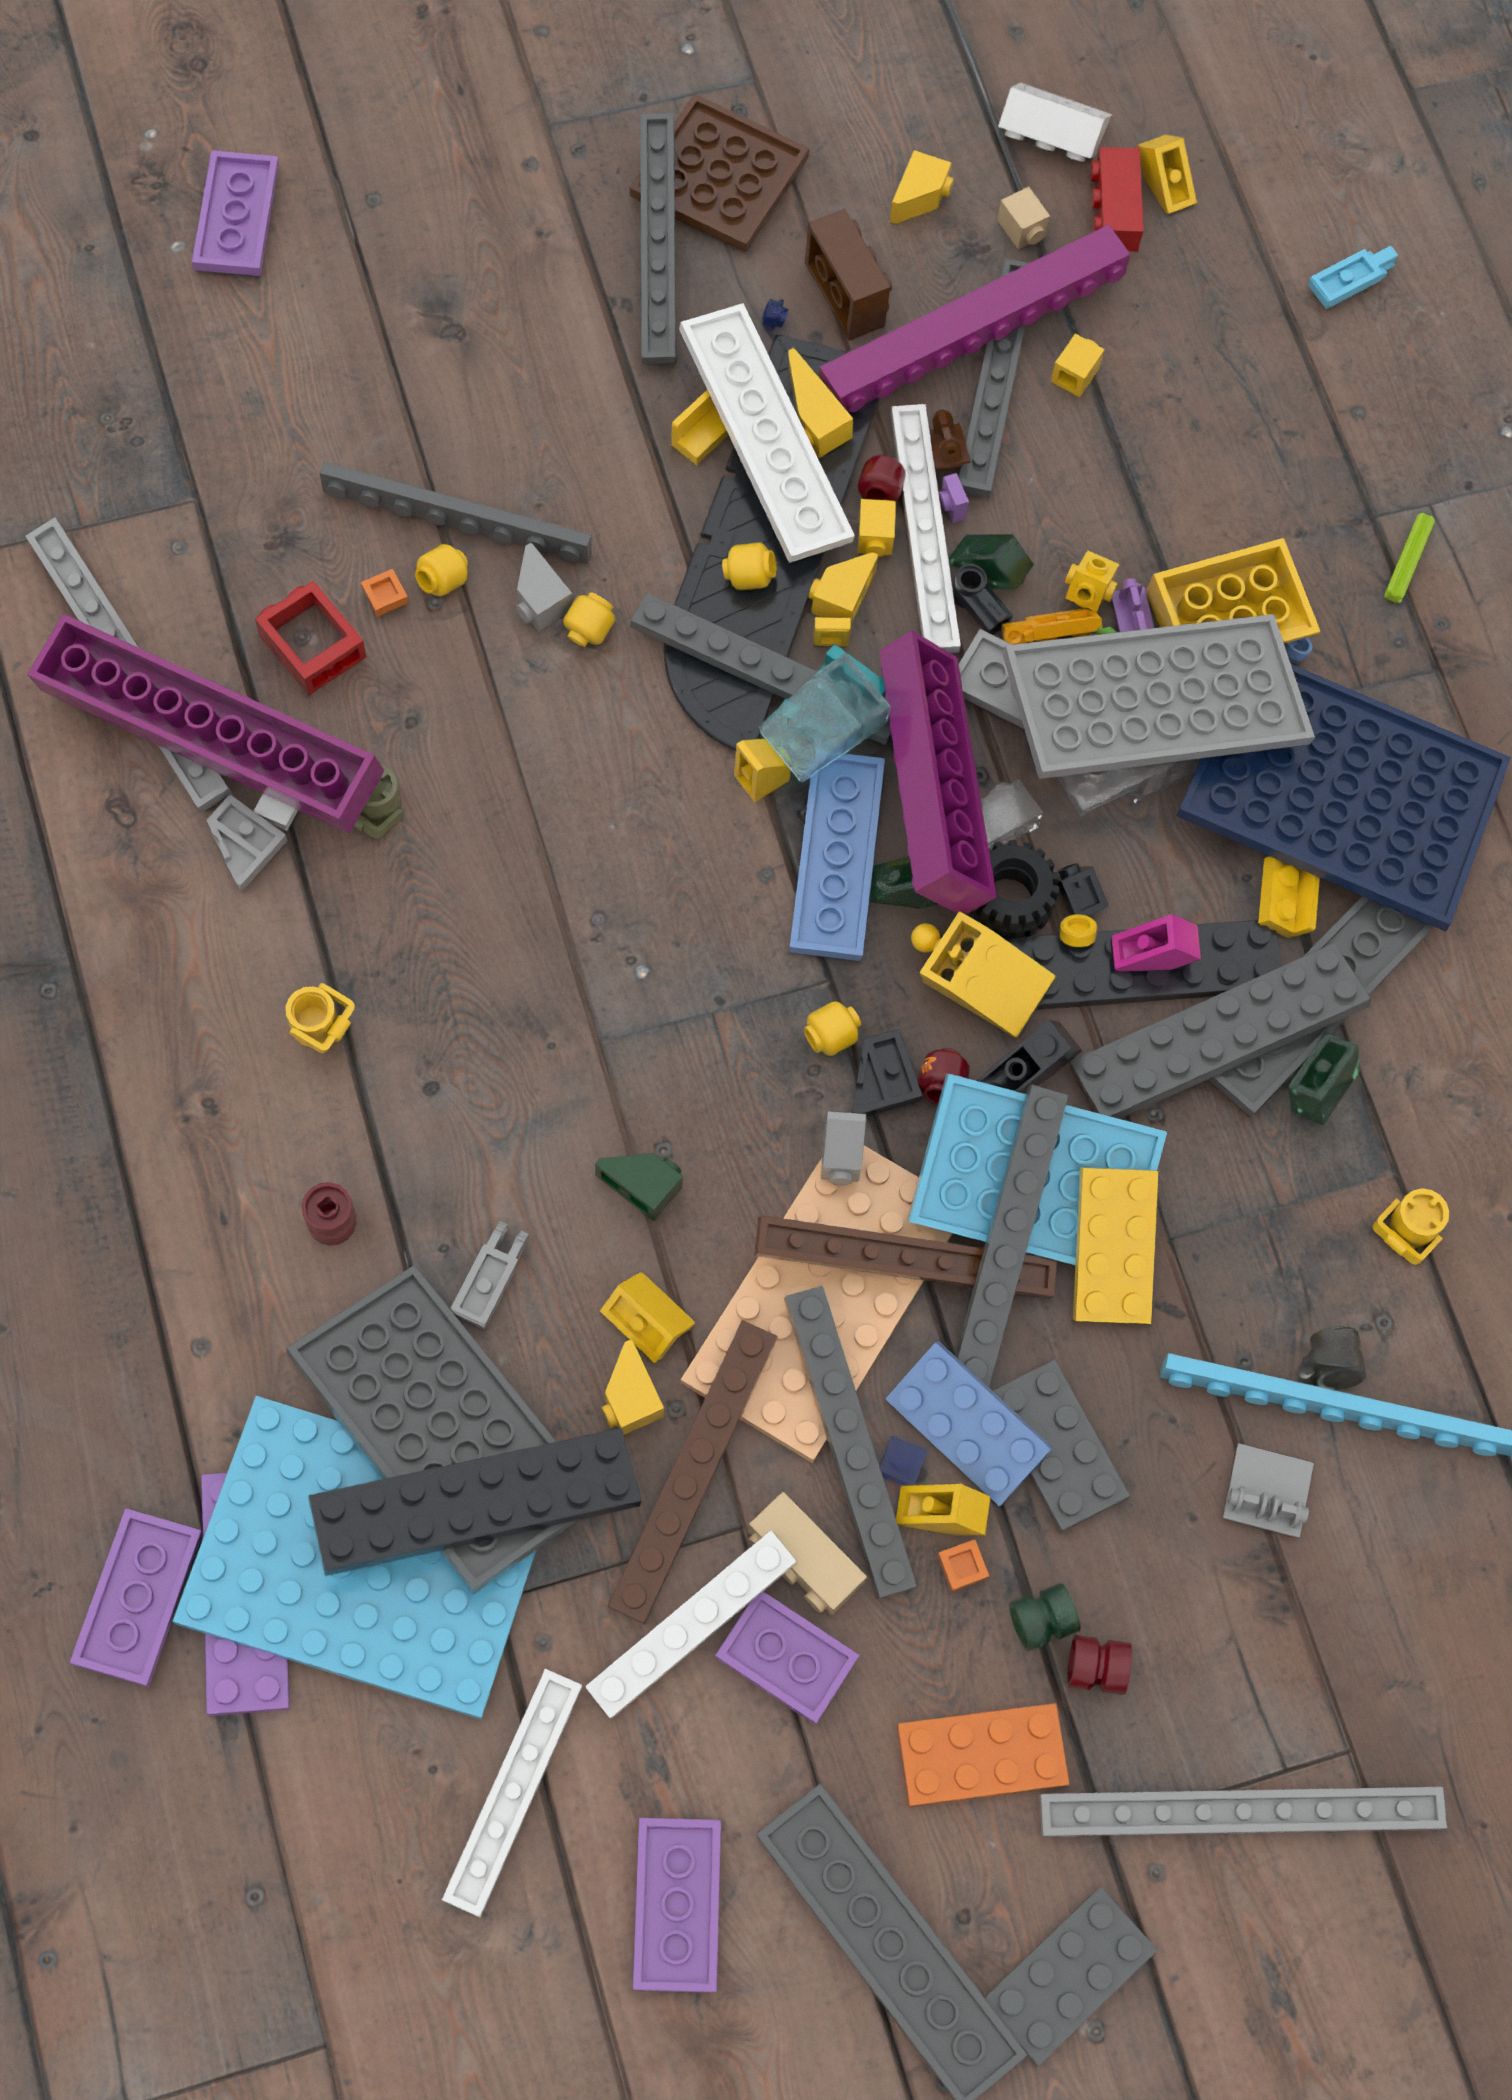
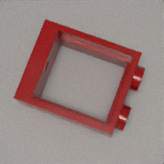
[255,581,366,696]

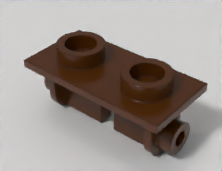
[929,409,971,470]

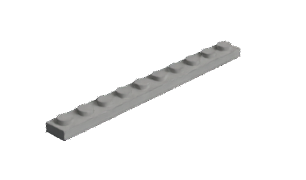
[26,517,232,813]
[1039,1787,1447,1837]

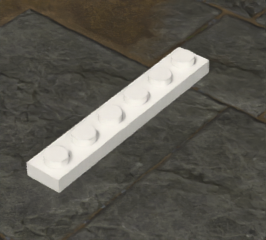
[585,1531,797,1719]
[442,1669,582,1918]

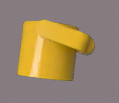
[286,983,355,1053]
[1373,1188,1449,1265]

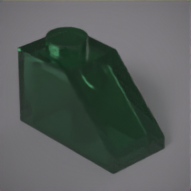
[948,534,1034,590]
[869,856,938,909]

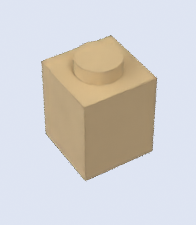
[997,187,1050,249]

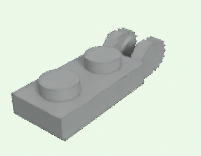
[450,1221,529,1331]

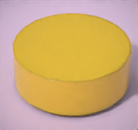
[1060,914,1097,947]

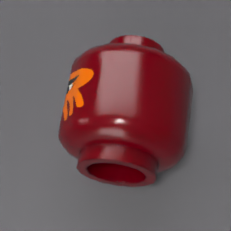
[918,1048,970,1105]

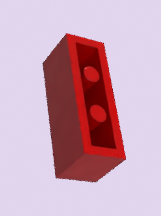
[1090,147,1143,251]

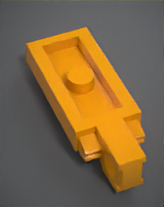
[1002,608,1102,645]

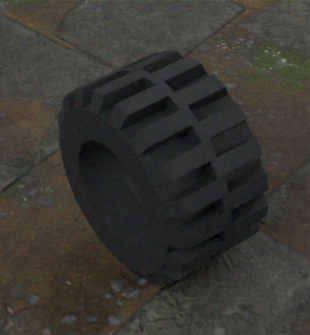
[967,840,1059,939]

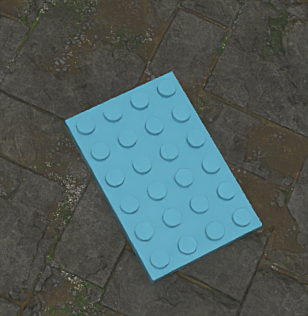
[908,1073,1167,1265]

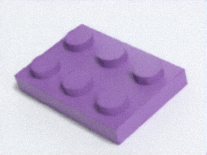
[715,1591,859,1725]

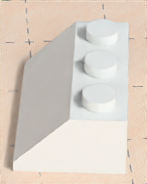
[998,83,1112,162]

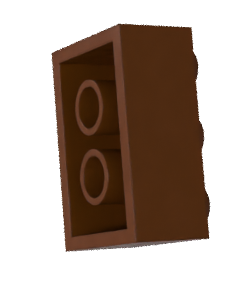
[805,209,892,341]

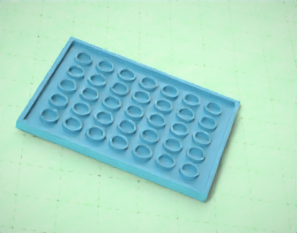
[173,1396,536,1720]

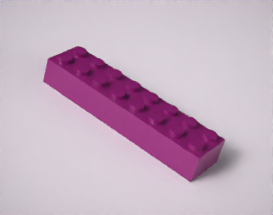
[879,630,997,915]

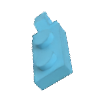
[1308,246,1398,309]

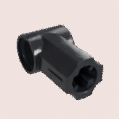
[952,564,1013,635]

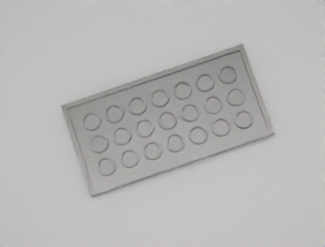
[1002,614,1315,779]

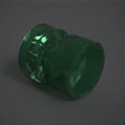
[1009,1583,1081,1652]

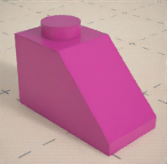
[1112,914,1201,971]

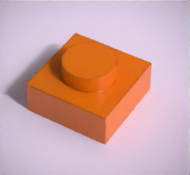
[361,568,409,617]
[937,1539,990,1592]

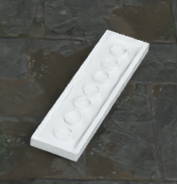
[679,303,855,563]

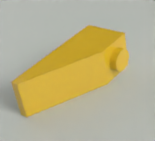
[788,347,853,458]

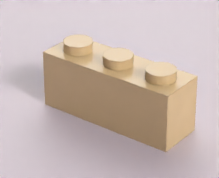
[748,1491,867,1617]

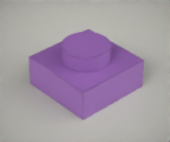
[938,473,969,523]

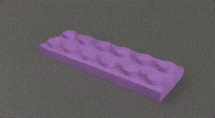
[202,1473,290,1716]

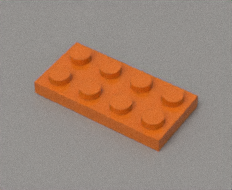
[897,1703,1070,1807]

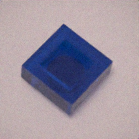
[880,1436,928,1486]

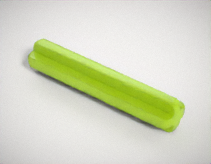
[1384,513,1435,603]

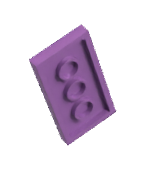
[192,150,279,276]
[70,1508,203,1688]
[633,1818,721,1993]

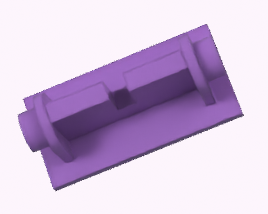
[1112,578,1154,632]

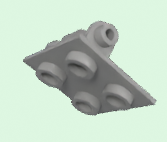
[1223,1443,1314,1538]

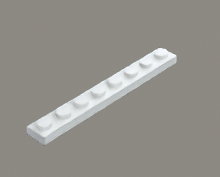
[891,404,961,653]

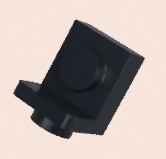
[1057,863,1109,916]

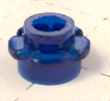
[761,298,788,331]

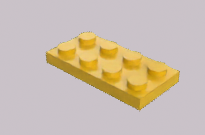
[1073,1167,1158,1324]

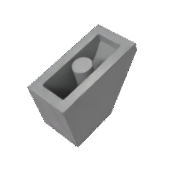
[516,543,573,632]
[821,1112,866,1186]

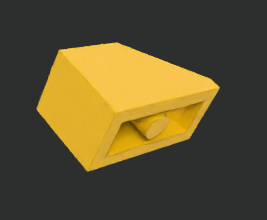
[1137,135,1197,214]
[890,150,954,224]
[808,552,879,625]
[734,738,792,803]
[601,1339,664,1435]
[896,1484,990,1536]

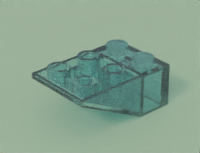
[758,653,891,783]

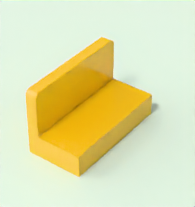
[671,390,729,465]
[600,1272,695,1363]

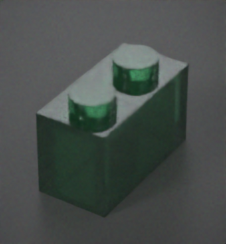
[1288,1032,1360,1126]

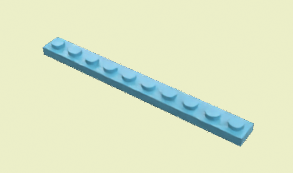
[1159,1353,1512,1461]

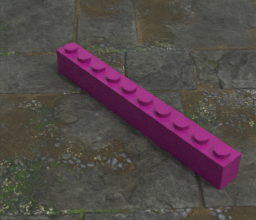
[819,224,1130,412]

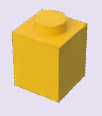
[1051,334,1105,398]
[857,499,896,557]

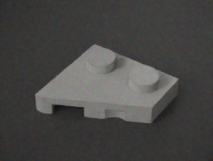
[206,794,288,891]

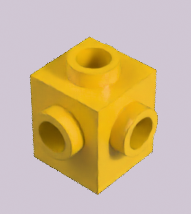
[1065,551,1119,612]

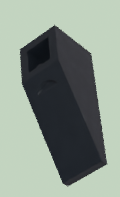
[976,1019,1082,1094]

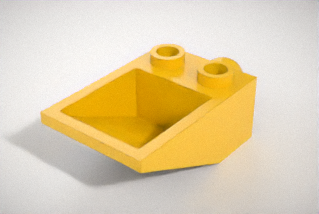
[911,911,1056,1039]

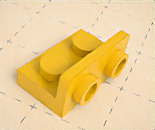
[1258,856,1320,938]

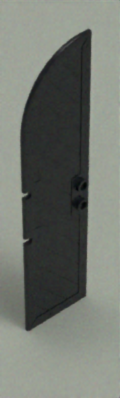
[664,334,880,751]

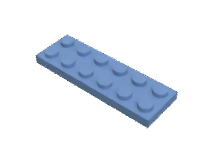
[789,750,885,961]

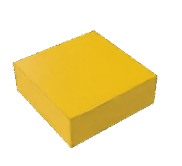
[813,617,851,646]

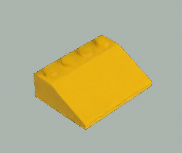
[1145,538,1321,644]

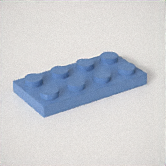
[886,1341,1053,1506]

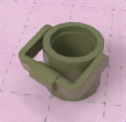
[354,764,404,839]

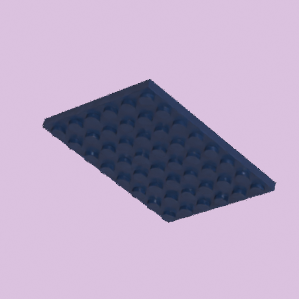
[1177,664,1511,932]

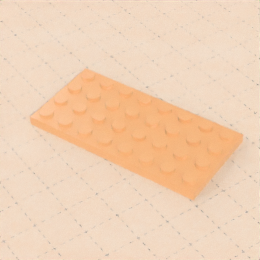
[680,1146,953,1463]

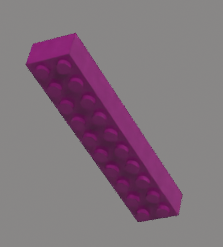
[27,613,384,834]

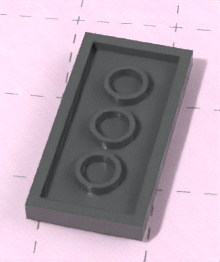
[992,1359,1130,1533]
[984,1886,1158,2066]

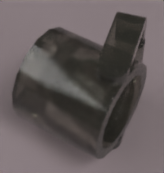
[1297,1327,1367,1391]

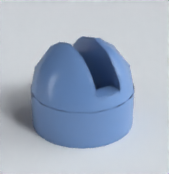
[1284,637,1312,663]

